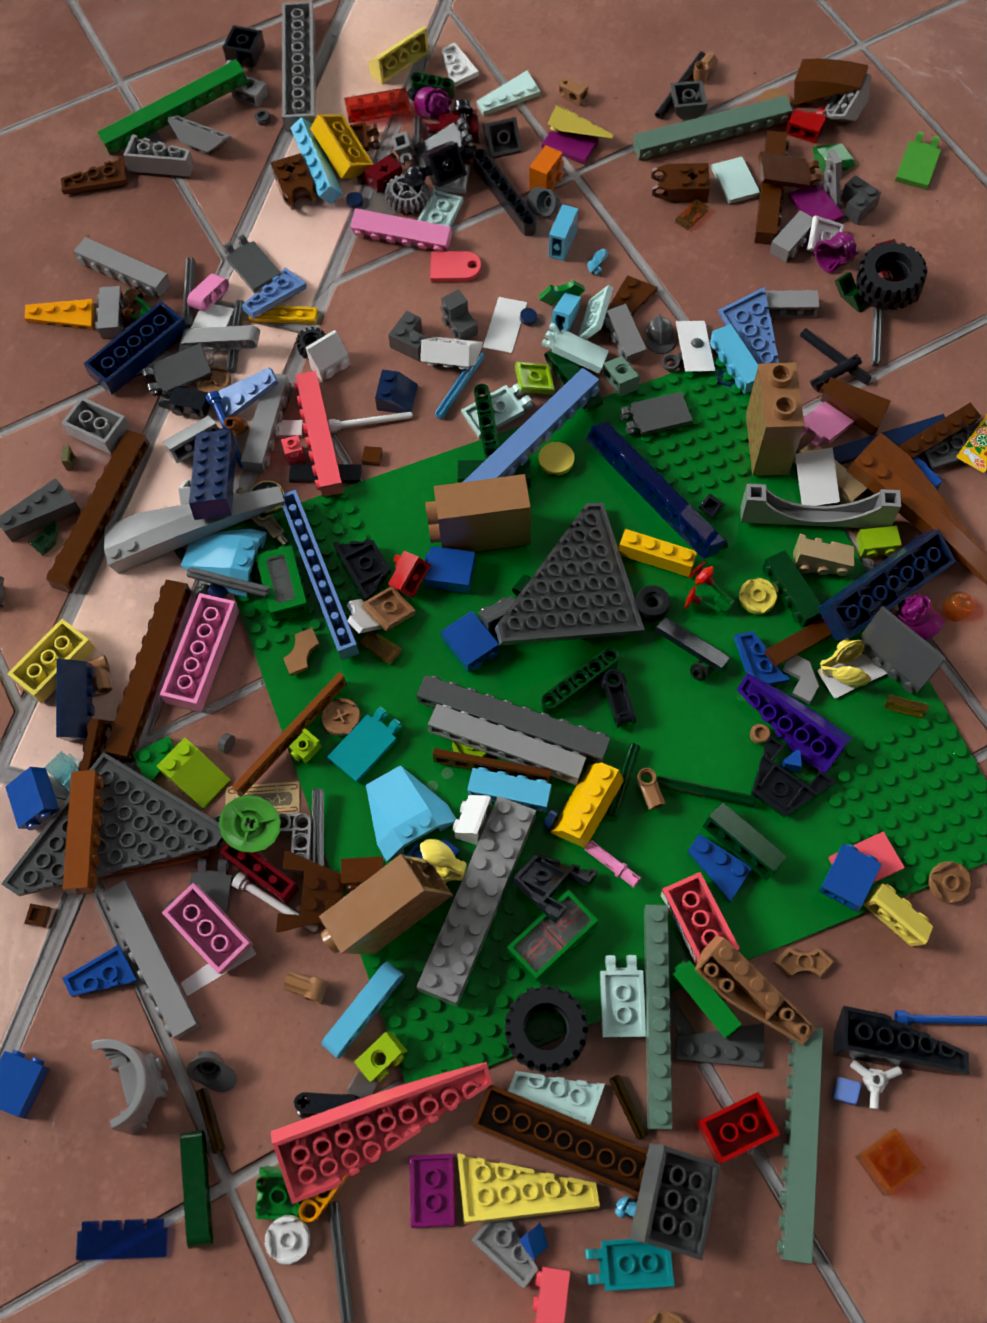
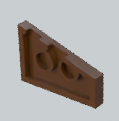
[78,718,113,771]

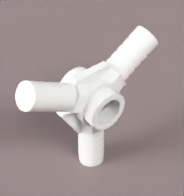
[850,1059,902,1110]

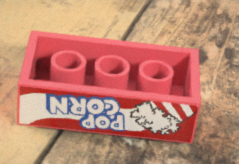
[661,872,740,965]

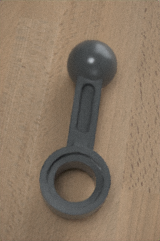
[662,338,704,372]

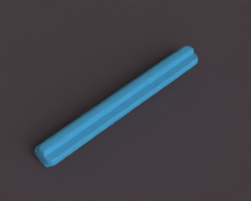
[435,352,484,420]

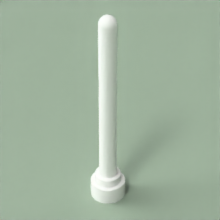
[328,412,413,433]
[231,872,318,932]

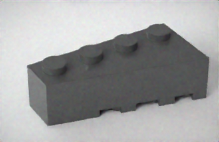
[0,478,81,542]

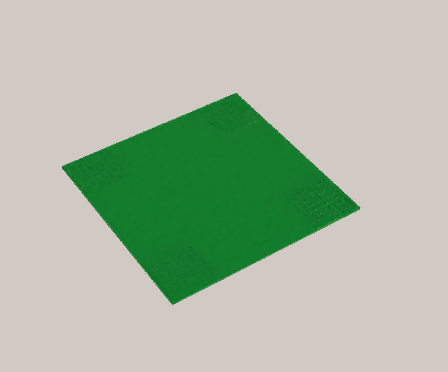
[220,357,987,1084]

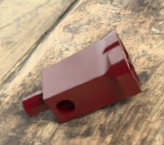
[428,109,479,142]

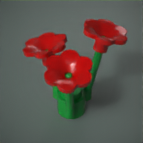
[684,561,734,612]

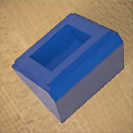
[781,750,802,773]

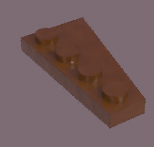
[61,156,127,195]
[601,275,658,334]

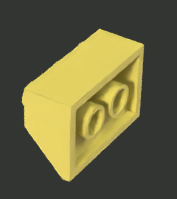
[862,884,933,947]

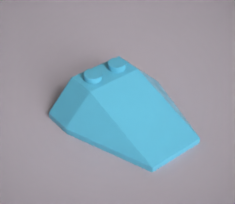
[181,529,268,598]
[366,765,456,862]

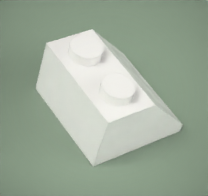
[306,330,351,382]
[453,795,492,845]

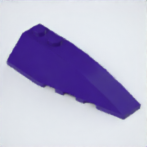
[737,673,852,774]

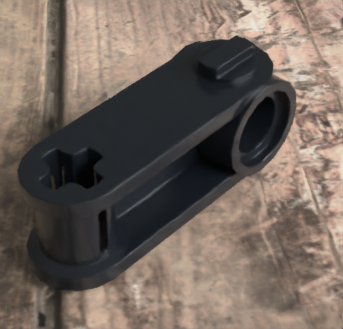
[599,669,636,728]
[294,1092,361,1119]

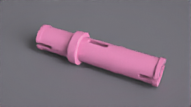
[585,840,641,888]

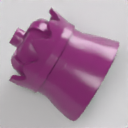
[414,87,452,120]
[814,231,859,273]
[896,593,944,640]

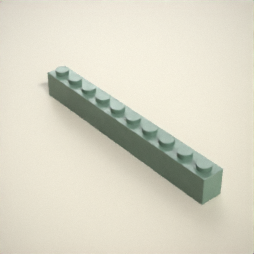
[633,95,793,160]
[644,905,672,1130]
[777,1028,823,1264]

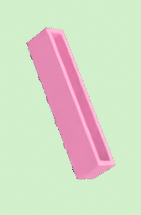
[351,208,453,251]

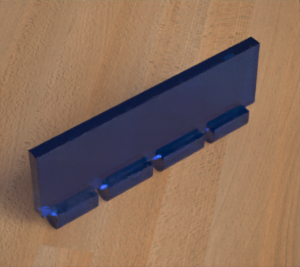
[76,1218,168,1260]

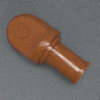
[224,416,249,435]

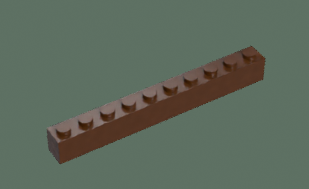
[46,430,150,594]
[104,579,191,762]

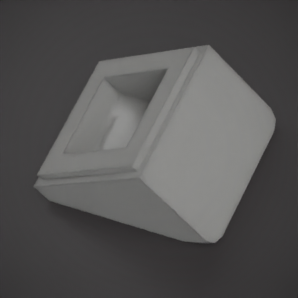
[347,1071,378,1098]

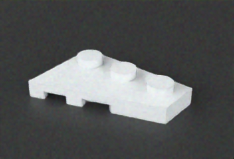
[442,43,479,87]

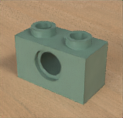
[603,356,640,397]

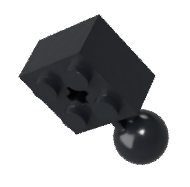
[223,25,265,70]
[405,141,467,187]

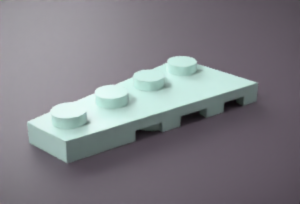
[508,1071,605,1125]

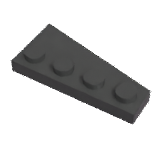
[923,418,983,471]

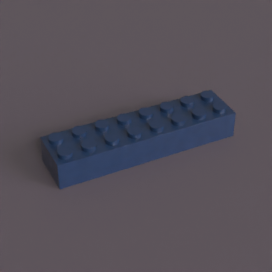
[817,529,956,641]

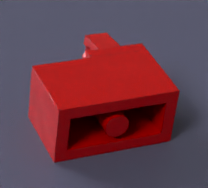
[786,107,826,144]
[388,551,431,598]

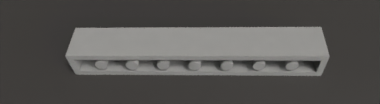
[428,704,586,786]
[102,880,201,1040]

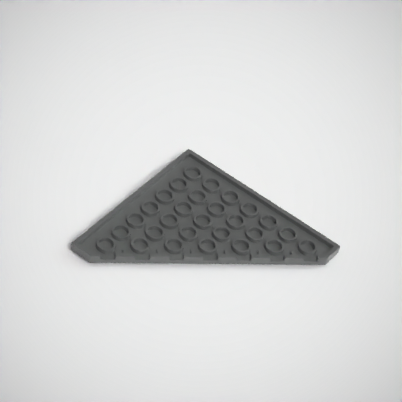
[495,503,644,645]
[1,752,224,897]

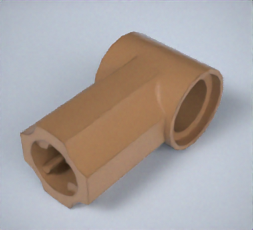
[693,52,718,83]
[87,655,112,695]
[636,768,666,810]
[283,971,329,1004]

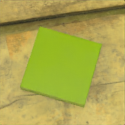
[515,362,555,394]

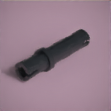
[810,354,862,390]

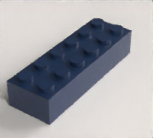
[83,301,188,395]
[189,429,237,520]

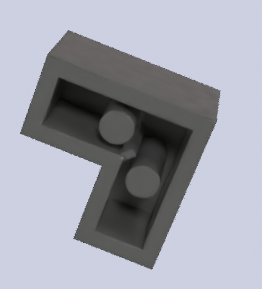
[841,175,882,225]
[440,289,478,340]
[388,311,427,361]

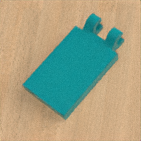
[327,706,402,783]
[585,1239,674,1291]

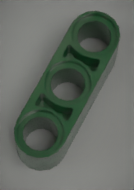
[410,72,455,100]

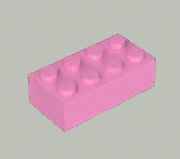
[162,883,254,974]

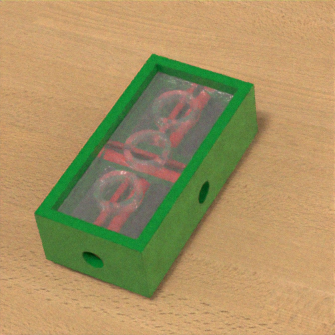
[507,890,598,983]

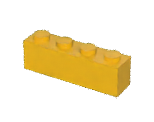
[619,529,697,577]

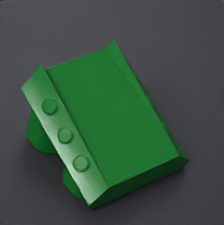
[813,143,855,173]
[255,1165,302,1220]

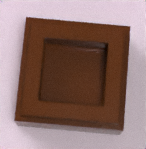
[362,446,383,466]
[24,903,52,928]

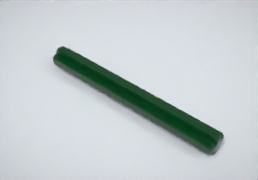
[656,775,756,807]

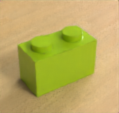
[856,526,902,559]

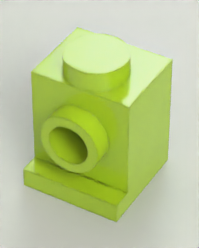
[289,729,322,764]

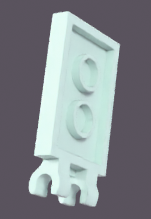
[542,323,609,374]
[461,383,533,439]
[600,955,646,1037]

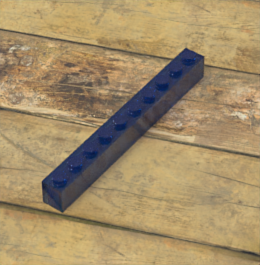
[586,422,726,559]

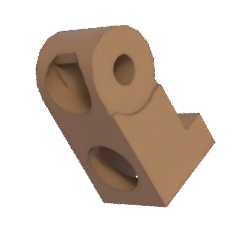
[559,78,589,106]

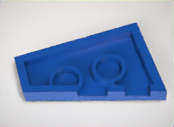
[62,945,139,997]

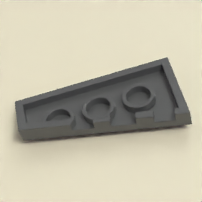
[675,1023,764,1068]

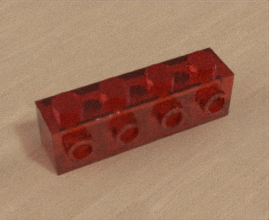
[344,88,411,124]

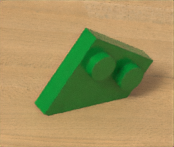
[133,736,175,782]

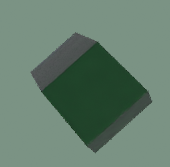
[835,272,870,311]

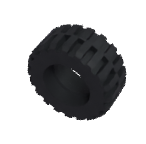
[856,241,927,311]
[505,985,588,1074]

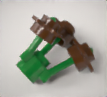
[121,286,151,324]

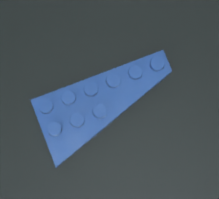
[718,287,779,364]

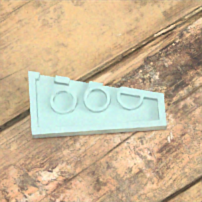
[477,71,540,116]

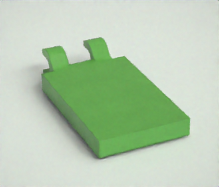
[895,131,941,190]

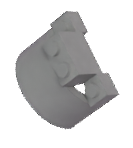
[91,1039,168,1135]

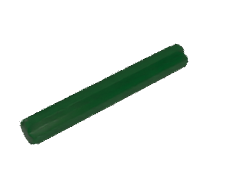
[607,743,640,818]

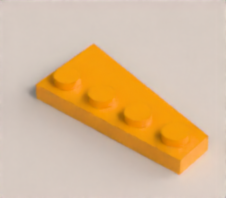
[24,299,94,330]

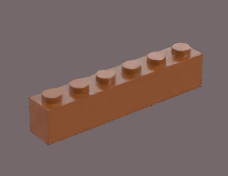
[63,770,104,895]

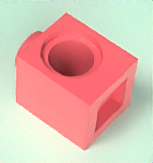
[281,435,306,466]

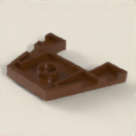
[276,851,343,933]

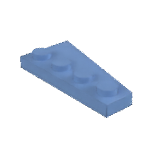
[242,267,307,319]
[219,367,279,418]

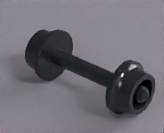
[452,99,477,160]

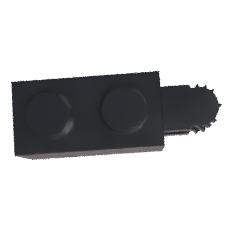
[158,386,211,419]

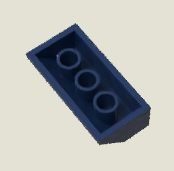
[56,659,95,742]

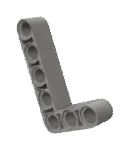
[214,813,312,876]

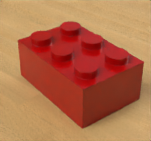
[696,1092,780,1164]

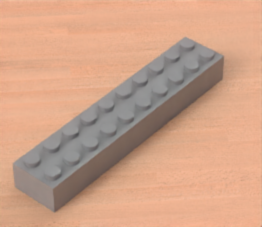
[282,1,317,132]
[417,796,536,1007]

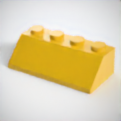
[310,114,373,179]
[550,763,624,848]

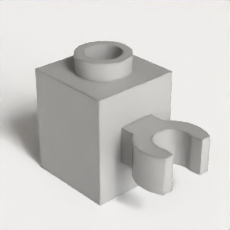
[392,131,415,165]

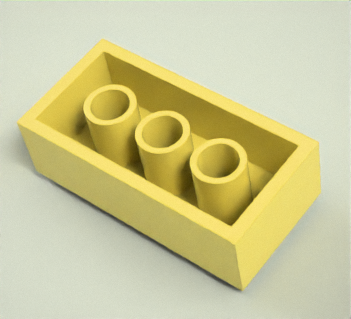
[7,619,95,704]

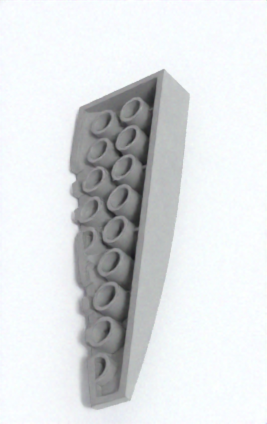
[104,486,285,574]

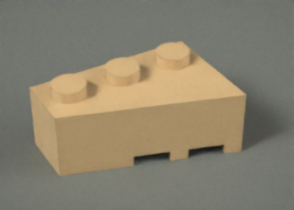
[793,534,854,576]

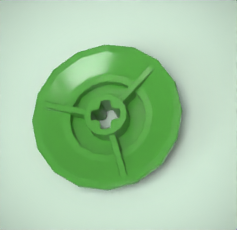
[219,795,281,853]

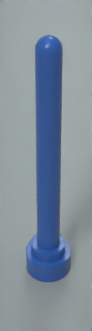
[206,391,243,468]
[894,1010,987,1025]

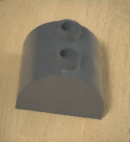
[670,80,707,120]

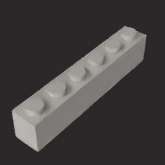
[74,237,171,298]
[241,374,291,473]

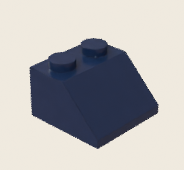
[375,369,418,413]

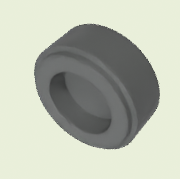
[254,110,271,126]
[218,733,235,754]

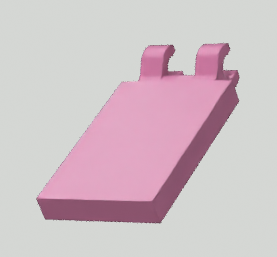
[801,402,854,447]

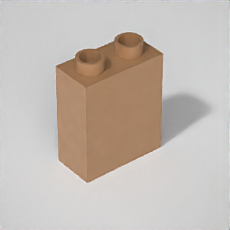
[746,362,805,476]
[425,474,531,552]
[319,854,453,955]

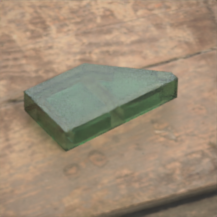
[29,521,58,556]

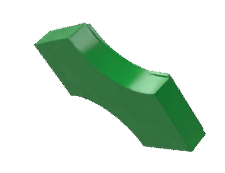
[538,280,586,305]

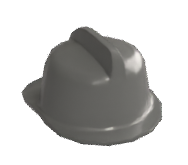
[527,187,563,216]
[646,314,675,354]
[186,1051,237,1092]

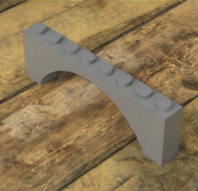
[741,484,901,528]

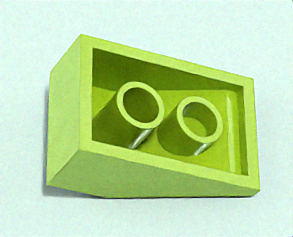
[157,737,231,810]

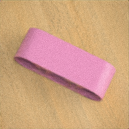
[187,274,229,311]

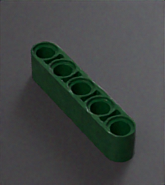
[544,349,603,412]
[474,384,500,459]
[541,647,619,715]
[180,1130,213,1249]

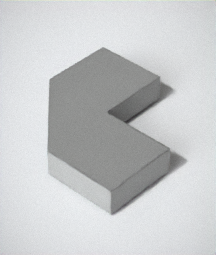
[782,655,819,704]

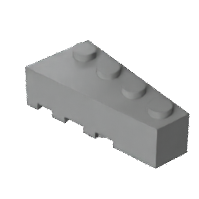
[123,134,194,176]

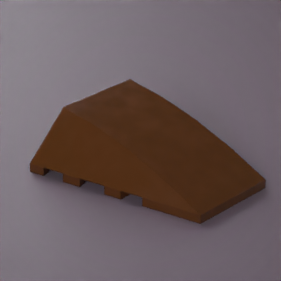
[794,58,868,107]

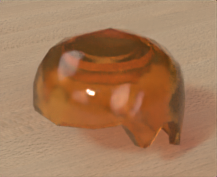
[942,591,975,621]

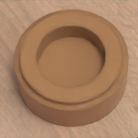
[750,724,771,745]

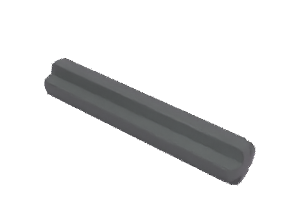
[412,116,422,149]

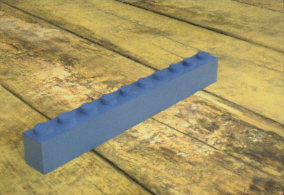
[463,368,599,482]
[281,490,359,660]

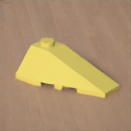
[547,105,614,138]

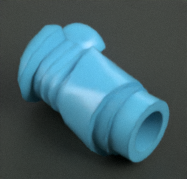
[587,249,608,275]
[615,1196,637,1218]

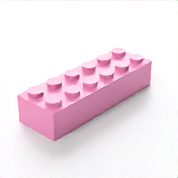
[160,593,239,712]

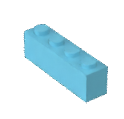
[710,324,758,394]
[467,767,551,813]

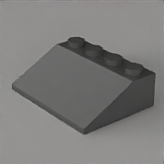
[858,606,946,696]
[629,1144,720,1260]

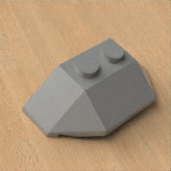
[824,74,872,122]
[168,115,232,153]

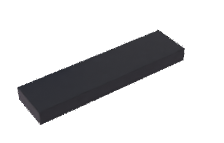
[289,464,362,483]
[655,617,730,672]

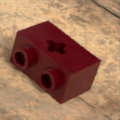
[364,155,402,193]

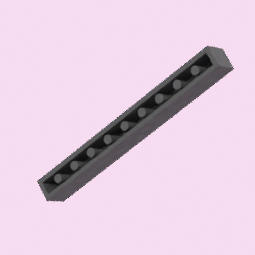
[416,675,610,763]

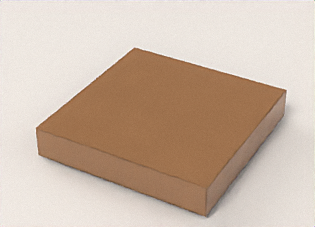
[362,587,416,631]

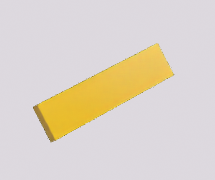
[249,306,318,325]

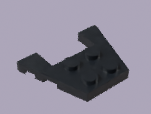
[751,735,835,818]
[513,854,598,923]

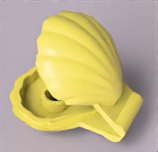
[820,639,871,687]
[420,839,467,883]

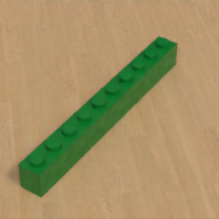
[97,59,248,155]

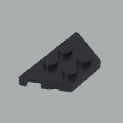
[333,540,391,601]

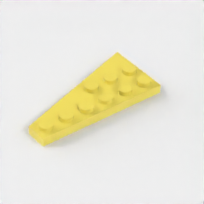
[457,1153,600,1225]

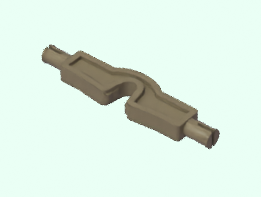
[236,486,290,546]

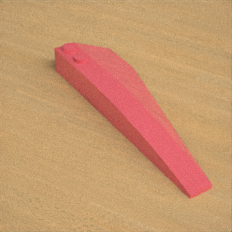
[271,1062,493,1204]

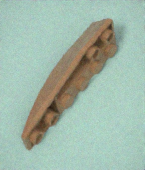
[695,936,816,1045]

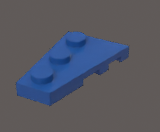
[734,631,790,686]
[688,834,751,903]

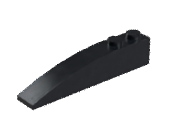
[833,1006,969,1075]

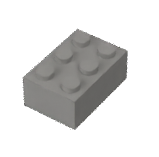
[61,396,131,455]

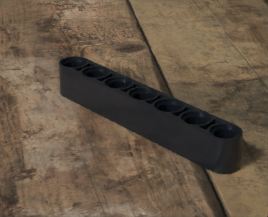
[473,149,536,236]

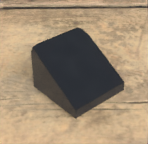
[699,493,726,519]

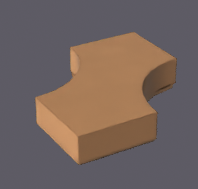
[283,628,320,676]
[774,947,834,978]

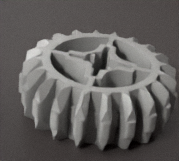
[385,174,429,214]

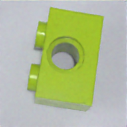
[354,1031,408,1082]

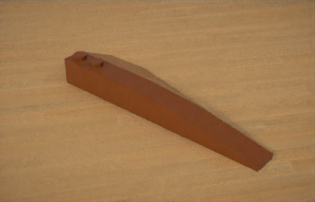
[847,432,987,585]

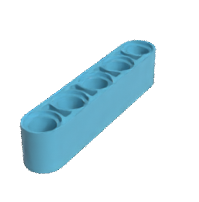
[321,961,404,1059]

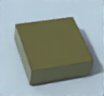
[61,446,75,471]

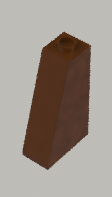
[820,377,891,436]

